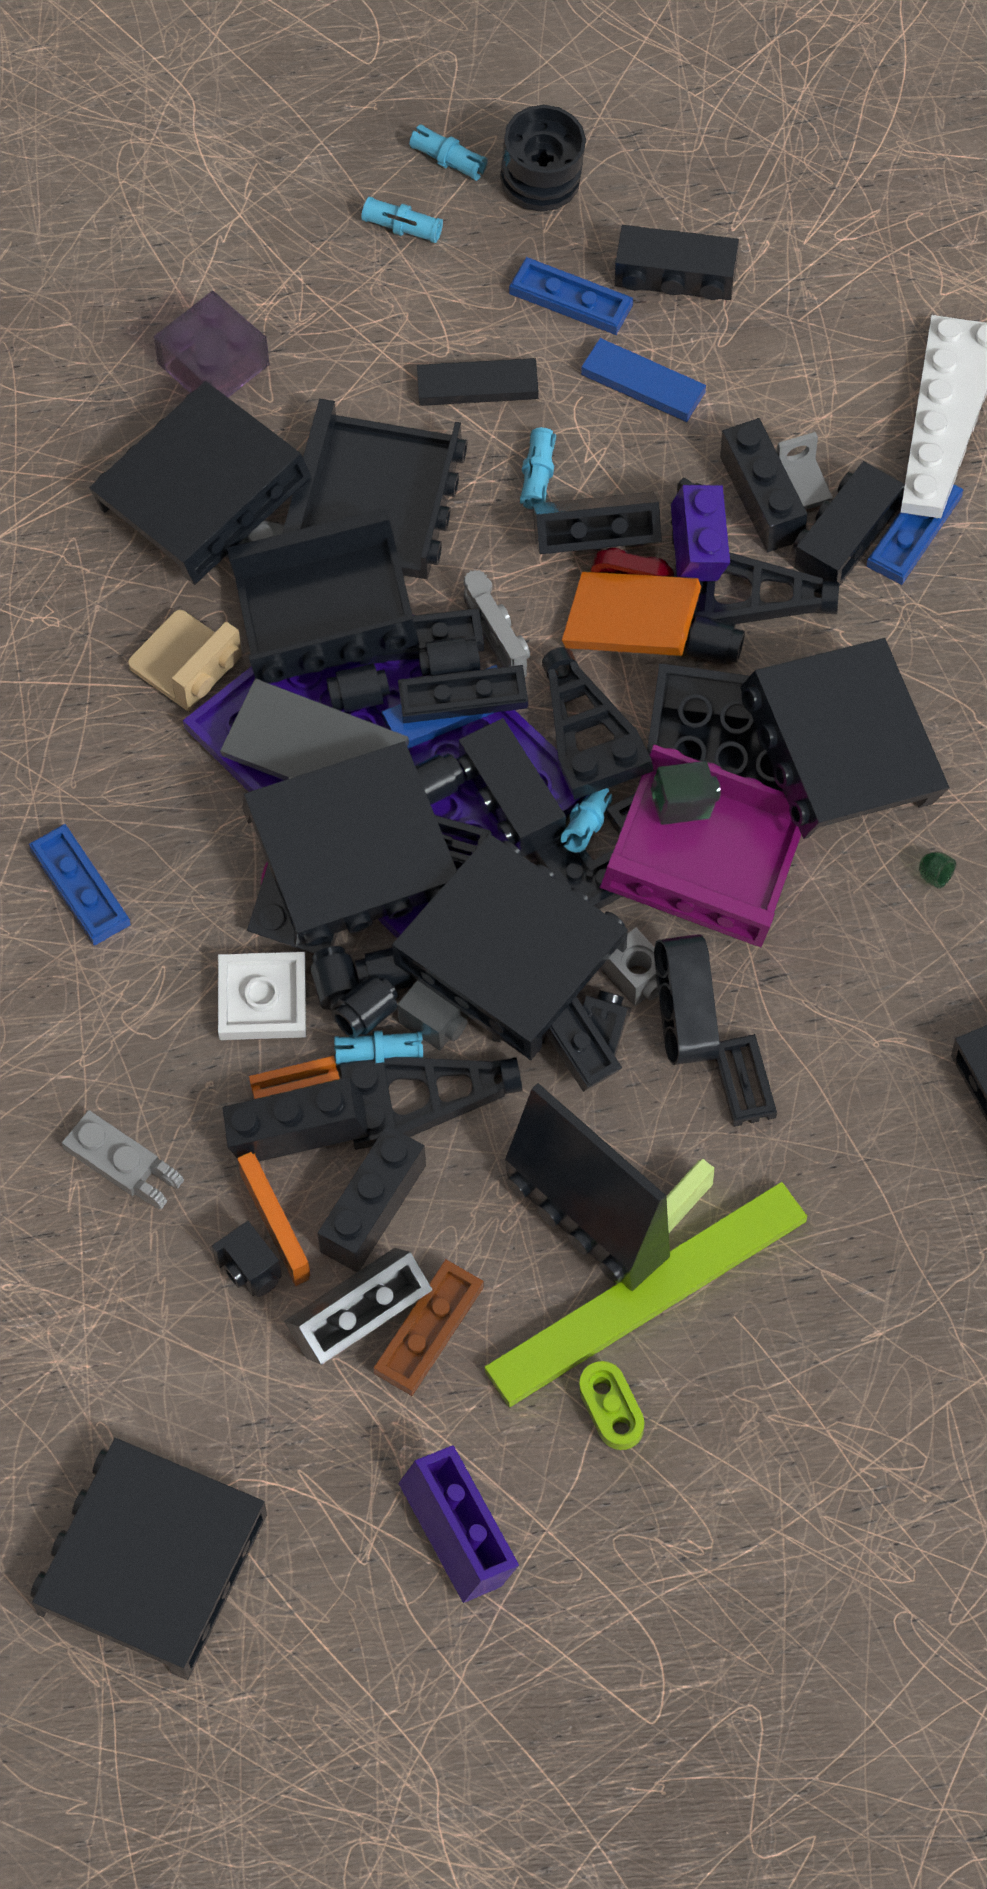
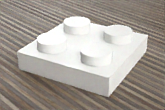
[218,952,306,1040]

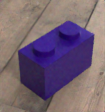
[670,485,730,581]

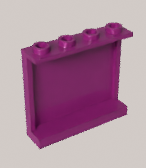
[600,744,801,948]

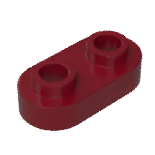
[591,548,675,577]

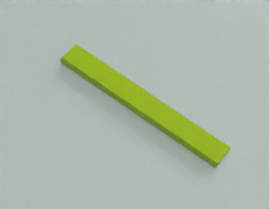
[484,1182,807,1408]

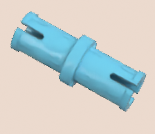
[409,124,488,181]
[361,196,443,243]
[520,427,556,509]
[561,788,612,852]
[334,1030,423,1064]

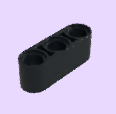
[654,934,720,1065]

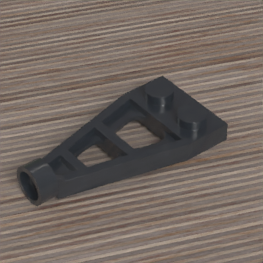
[674,552,839,624]
[542,647,654,800]
[340,1057,523,1150]

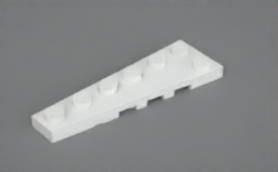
[900,315,987,518]

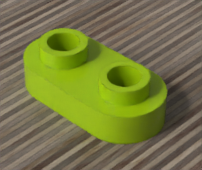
[579,1361,644,1450]

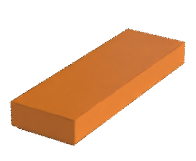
[237,1152,310,1286]

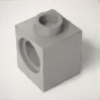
[602,928,659,1006]

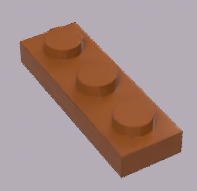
[373,1259,484,1396]

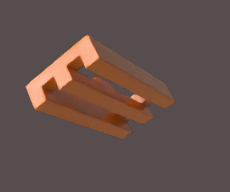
[249,1056,340,1099]

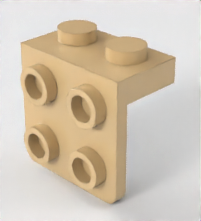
[128,610,242,712]

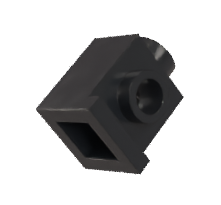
[211,1221,282,1297]

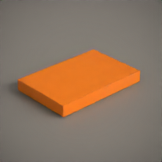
[562,572,701,656]

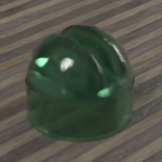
[918,851,956,889]

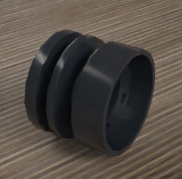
[500,105,586,212]

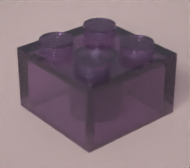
[154,290,270,398]

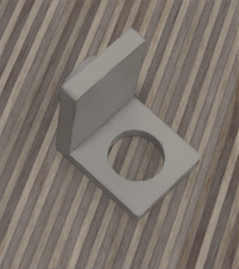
[777,432,832,510]

